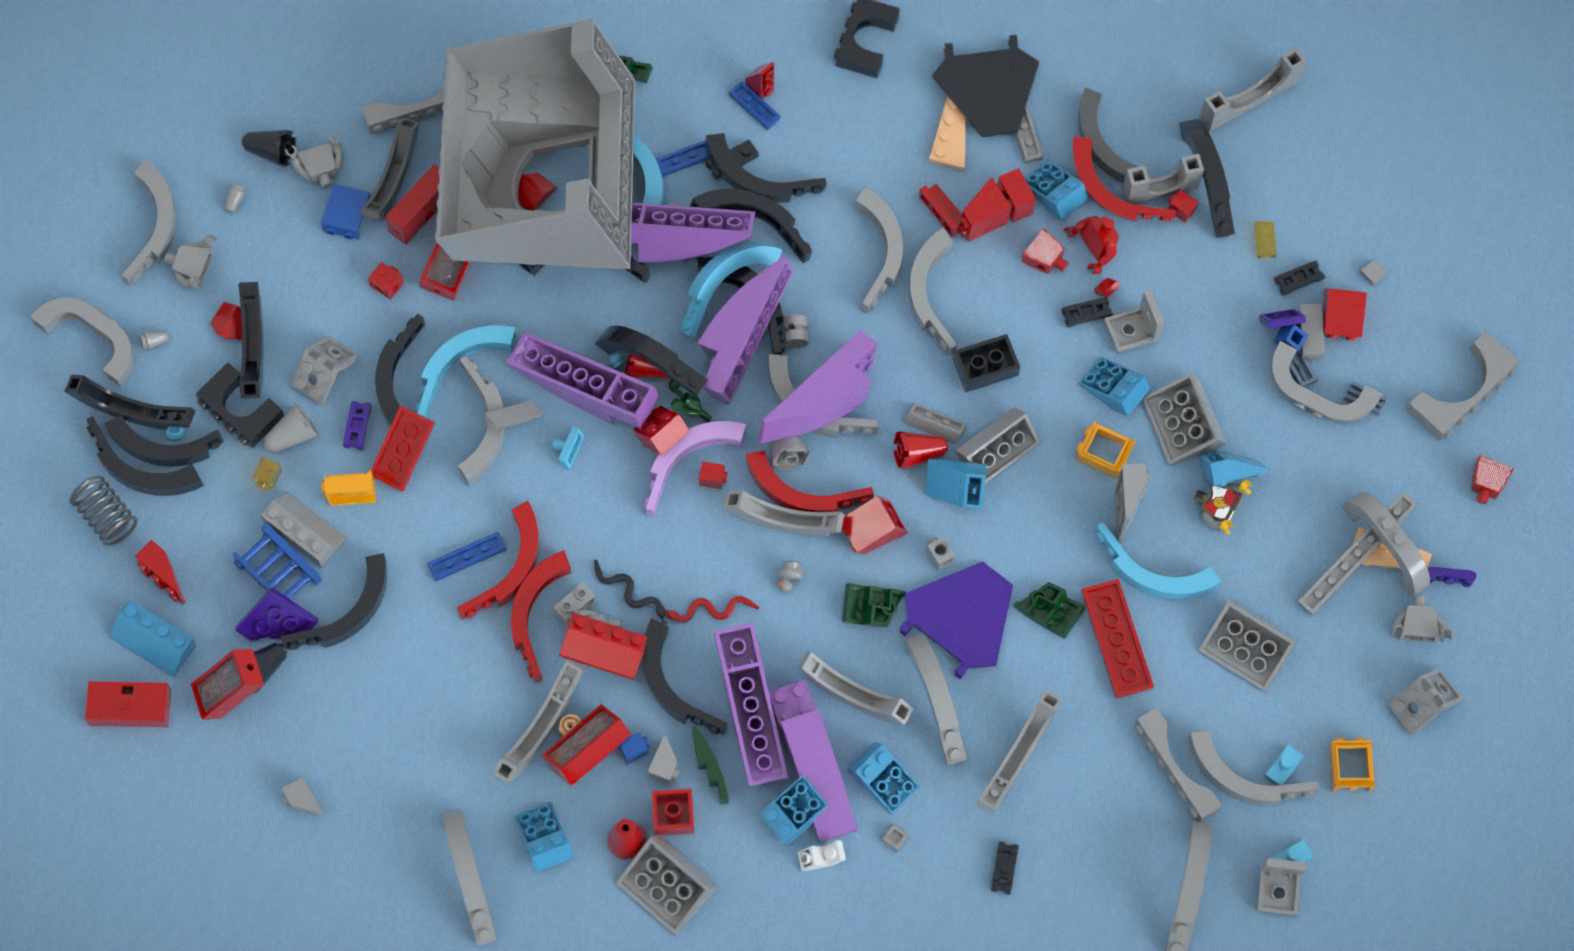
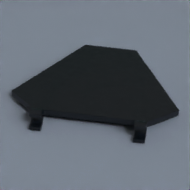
[932,35,1040,137]

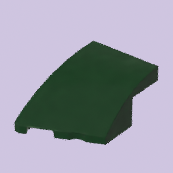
[1014,582,1085,639]
[842,583,906,627]

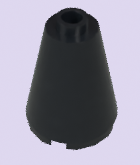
[242,130,296,167]
[253,643,287,694]

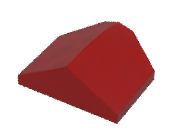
[518,173,557,211]
[210,302,242,340]

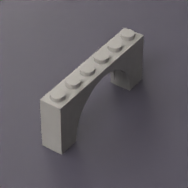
[1199,47,1307,133]
[1406,331,1520,441]

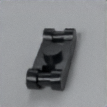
[1274,261,1325,296]
[1061,297,1113,328]
[991,841,1019,895]

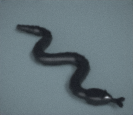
[594,560,667,624]

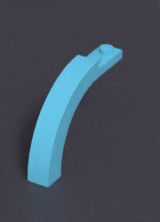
[633,135,665,205]
[680,242,783,338]
[415,325,517,418]
[1095,522,1221,600]

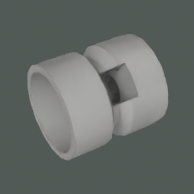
[784,314,809,348]

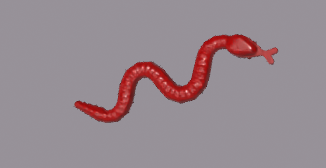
[665,596,760,622]

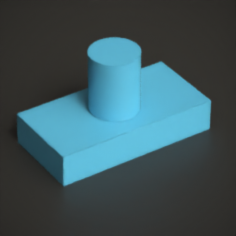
[553,427,585,470]
[1264,745,1304,786]
[1271,840,1314,863]

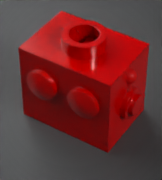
[368,262,404,300]

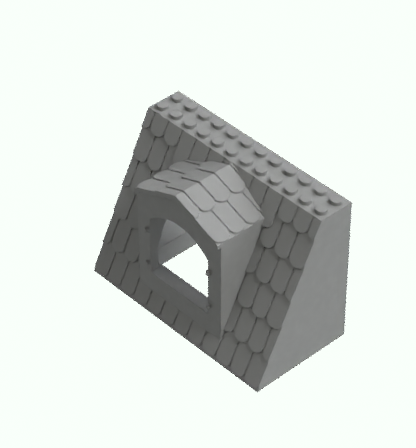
[435,18,635,269]

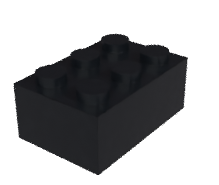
[953,334,1020,393]

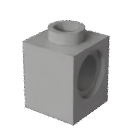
[926,537,956,570]

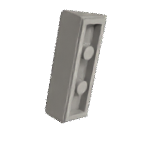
[1299,304,1325,360]
[484,400,543,432]
[905,403,966,444]

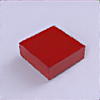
[1094,278,1120,298]

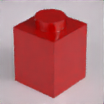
[1168,189,1199,223]
[699,461,728,489]

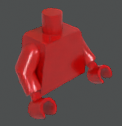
[1063,216,1119,275]

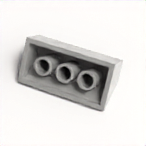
[955,407,1041,484]
[260,493,347,568]

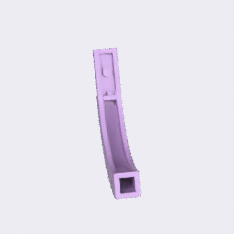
[644,421,746,517]

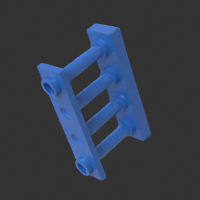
[232,523,322,599]

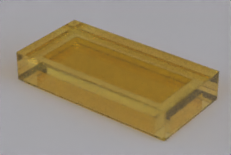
[1255,221,1276,258]

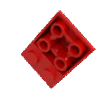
[135,540,185,604]

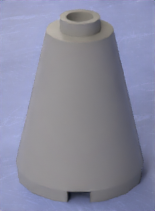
[263,404,318,453]
[772,435,810,471]

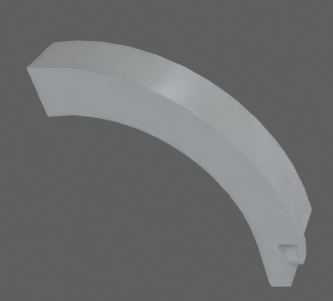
[724,490,844,536]
[798,652,914,725]

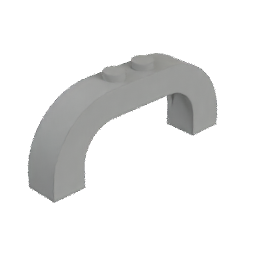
[30,297,134,387]
[1272,341,1382,423]
[1342,492,1430,598]

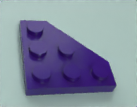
[235,587,318,641]

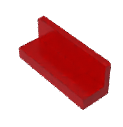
[919,184,962,238]

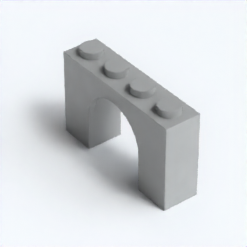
[1122,154,1204,204]

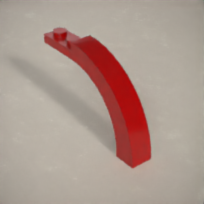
[1073,136,1176,222]
[746,450,874,512]
[457,501,539,620]
[511,550,571,683]

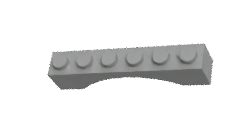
[362,86,445,134]
[1135,707,1222,822]

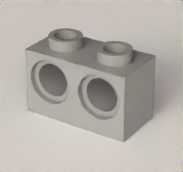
[553,582,596,626]

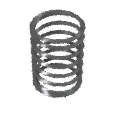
[69,476,138,546]

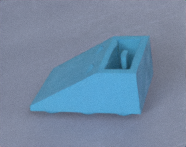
[1025,160,1089,220]
[1078,356,1150,417]
[1199,450,1269,487]
[925,459,986,509]
[847,742,920,814]
[759,774,829,844]
[514,802,574,873]

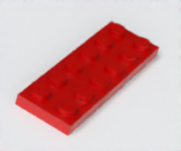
[1081,579,1154,699]

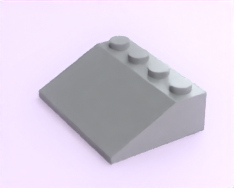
[1142,372,1227,465]
[1114,463,1150,544]
[1199,599,1298,692]
[616,834,718,935]

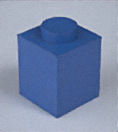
[1274,324,1308,351]
[619,732,650,764]

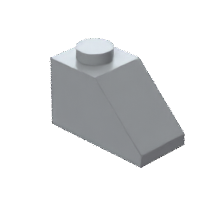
[648,736,680,785]
[281,777,323,817]

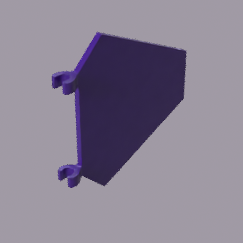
[899,562,1013,679]

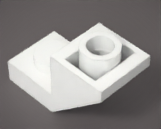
[797,840,846,871]

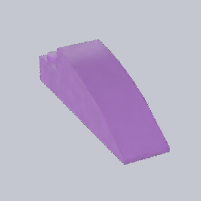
[631,203,755,262]
[698,257,794,404]
[758,330,878,443]
[506,332,659,429]
[714,623,788,786]
[769,680,857,843]

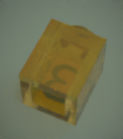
[253,457,282,490]

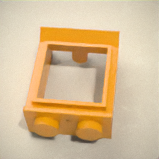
[1075,421,1136,479]
[321,470,376,506]
[1329,738,1376,792]

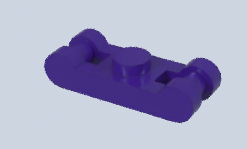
[343,401,371,450]
[1428,567,1477,587]

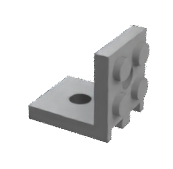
[1104,290,1165,354]
[291,336,359,405]
[1388,668,1463,735]
[1257,858,1308,916]

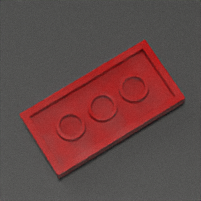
[371,406,436,492]

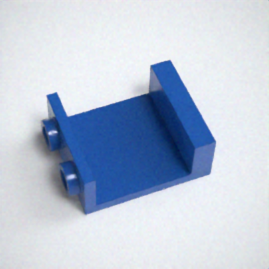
[321,184,371,240]

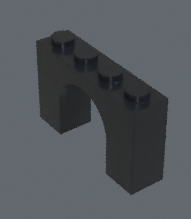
[834,0,900,79]
[196,363,284,448]

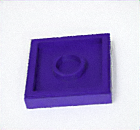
[1259,309,1306,329]

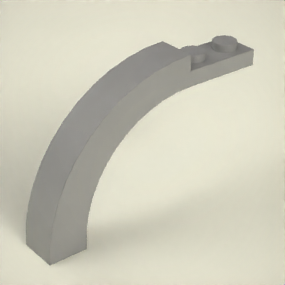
[121,160,176,286]
[855,187,903,314]
[909,228,957,356]
[769,354,878,438]
[458,356,505,486]
[905,633,967,766]
[492,659,585,784]
[976,690,1063,815]
[1188,731,1319,806]
[441,808,497,946]
[1165,820,1213,951]

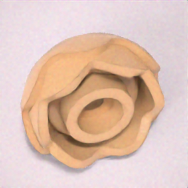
[558,714,582,736]

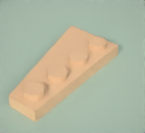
[929,96,965,171]
[1353,527,1432,570]

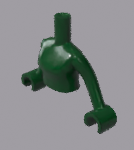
[668,379,712,422]

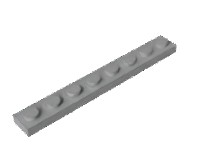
[1297,492,1417,616]

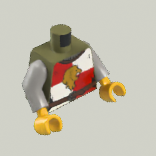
[1193,480,1253,535]

